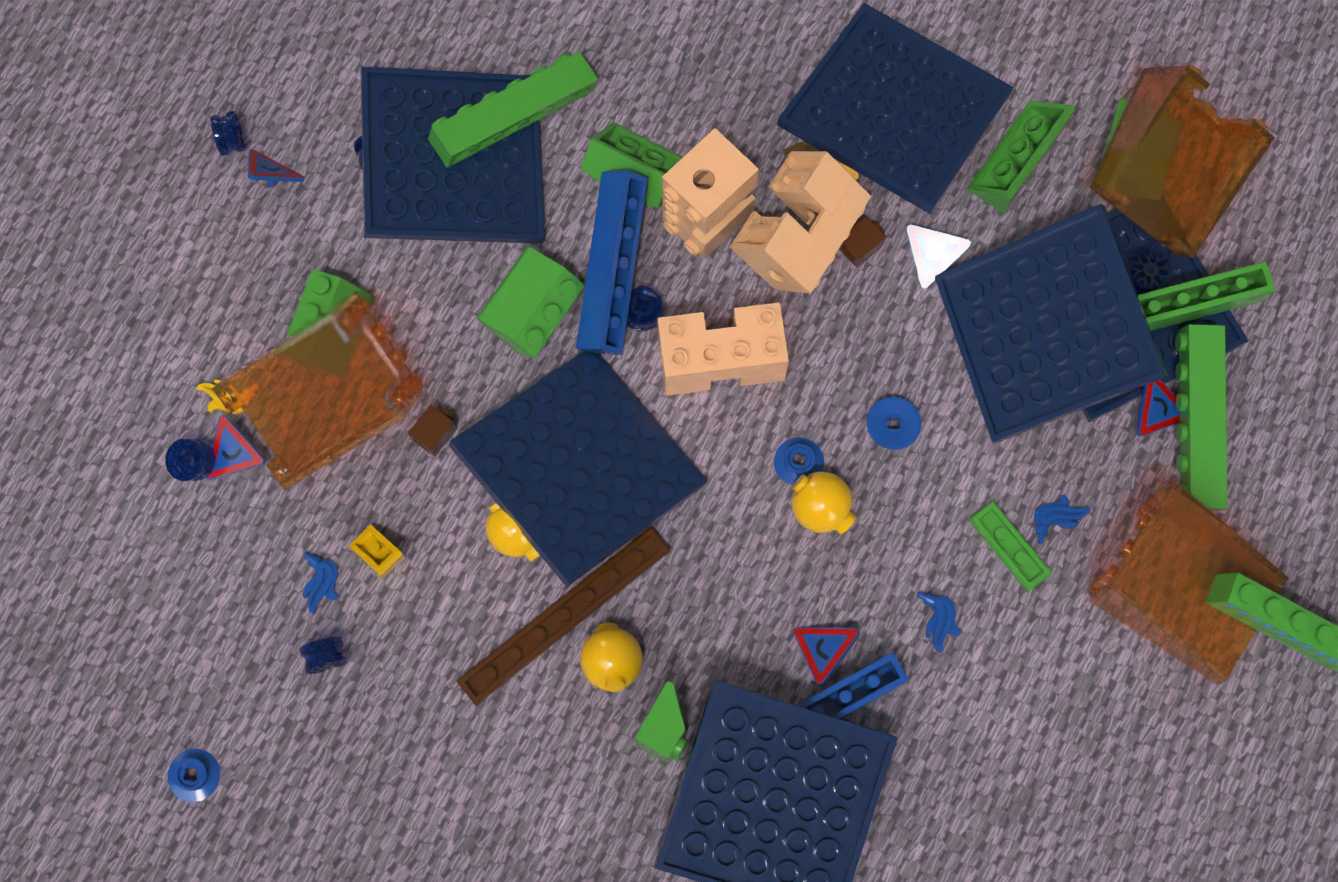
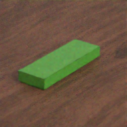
[968,501,1052,593]

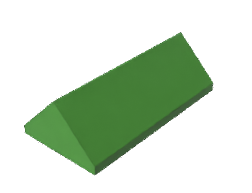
[966,100,1075,214]

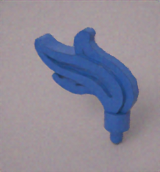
[1034,495,1090,544]
[303,552,339,615]
[917,592,961,653]

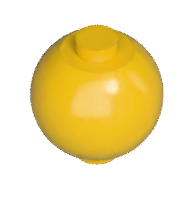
[791,472,857,534]
[485,501,540,561]
[580,623,643,692]

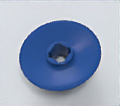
[867,397,921,450]
[774,437,824,486]
[168,749,220,802]

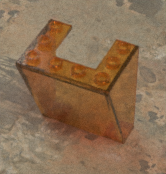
[1090,65,1275,258]
[212,291,424,490]
[1088,482,1289,685]

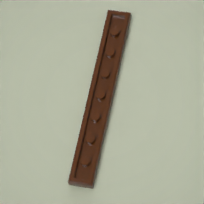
[456,527,671,706]

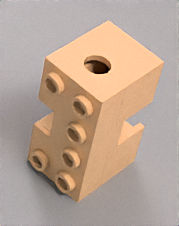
[662,128,759,259]
[730,151,872,294]
[657,302,789,396]

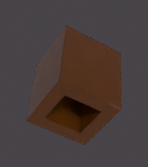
[839,216,886,268]
[408,405,457,457]

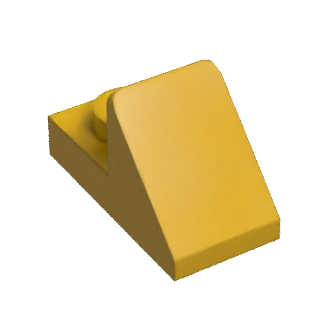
[349,524,405,579]

